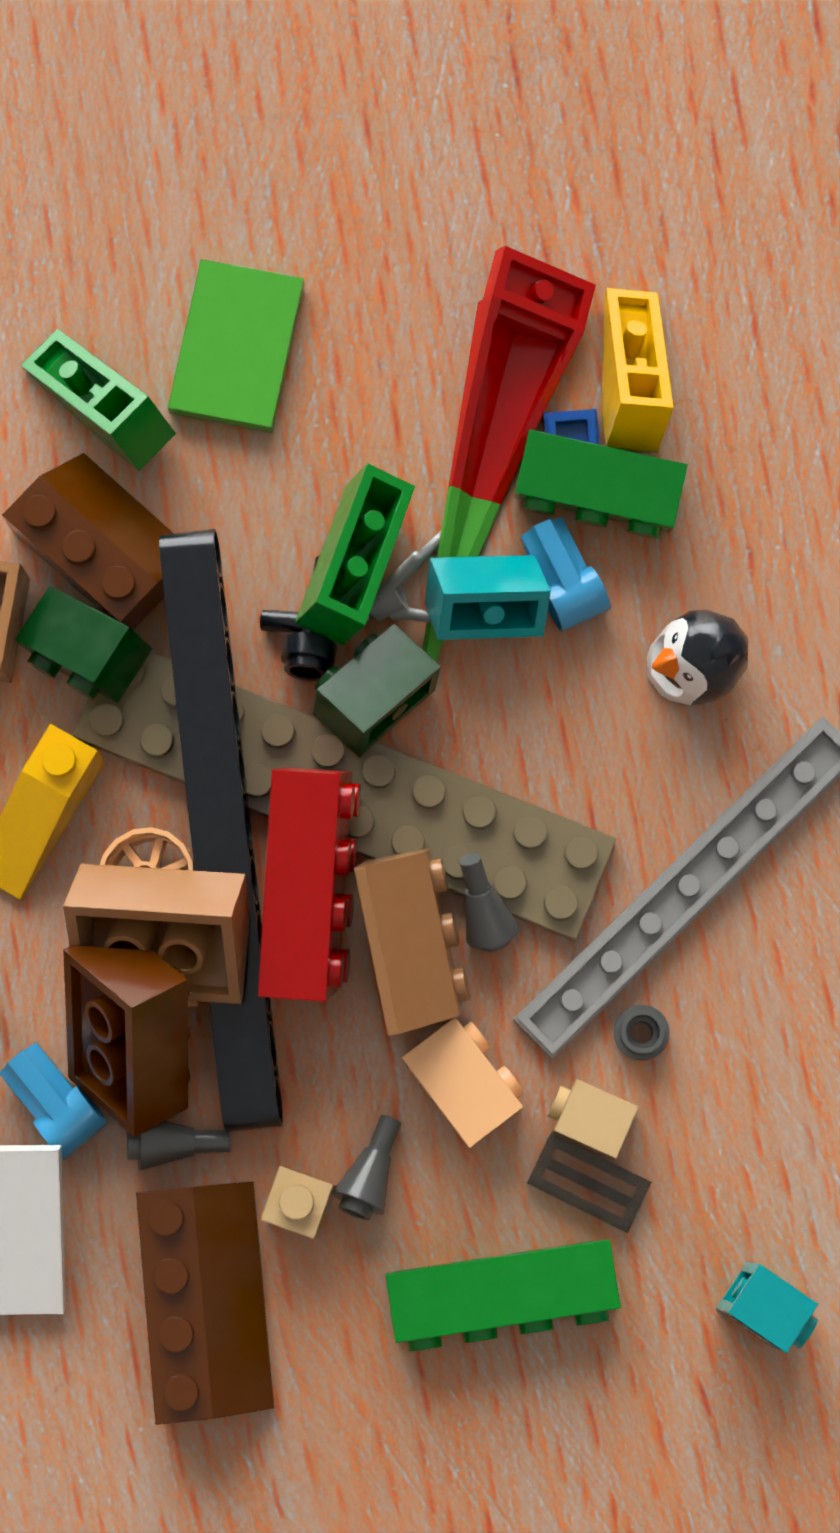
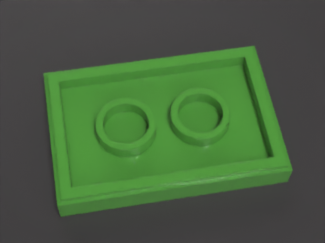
[168,259,304,433]

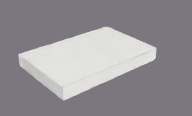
[0,1145,66,1315]

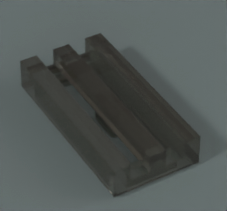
[526,1133,652,1233]

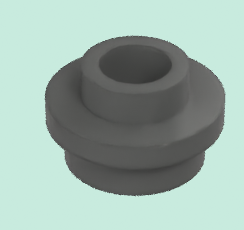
[614,1005,670,1061]

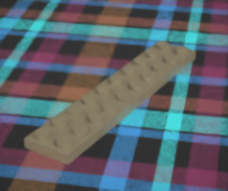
[72,652,616,941]

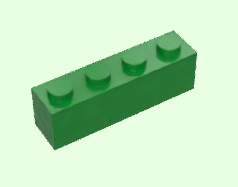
[385,1239,621,1351]

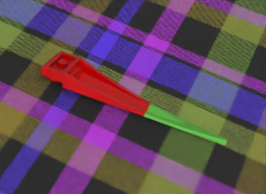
[423,246,596,661]

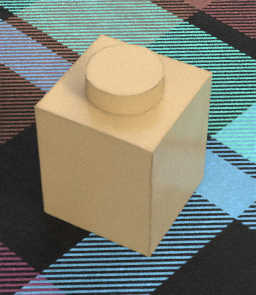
[547,1079,639,1159]
[260,1166,335,1239]

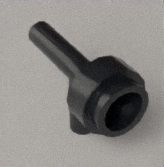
[260,555,337,681]

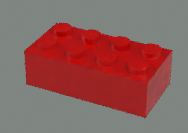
[258,767,361,1002]

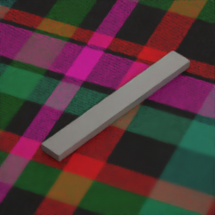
[513,716,840,1060]

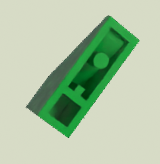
[21,329,176,471]

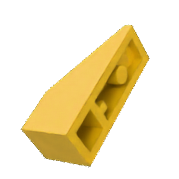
[602,288,674,452]
[0,724,106,901]

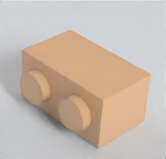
[402,1017,524,1149]

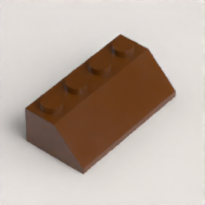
[136,1181,274,1425]

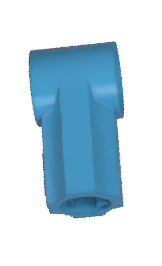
[520,517,611,632]
[0,1042,108,1160]

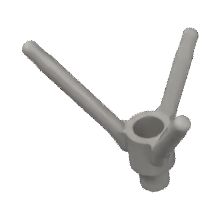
[367,531,441,623]

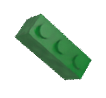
[514,429,688,539]
[295,463,415,645]

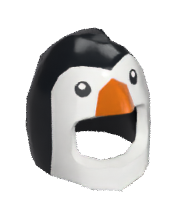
[647,609,748,705]

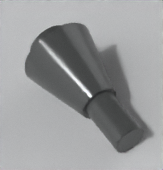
[459,853,519,952]
[332,1115,401,1220]
[127,1121,231,1171]

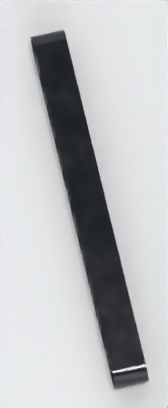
[159,529,283,1132]

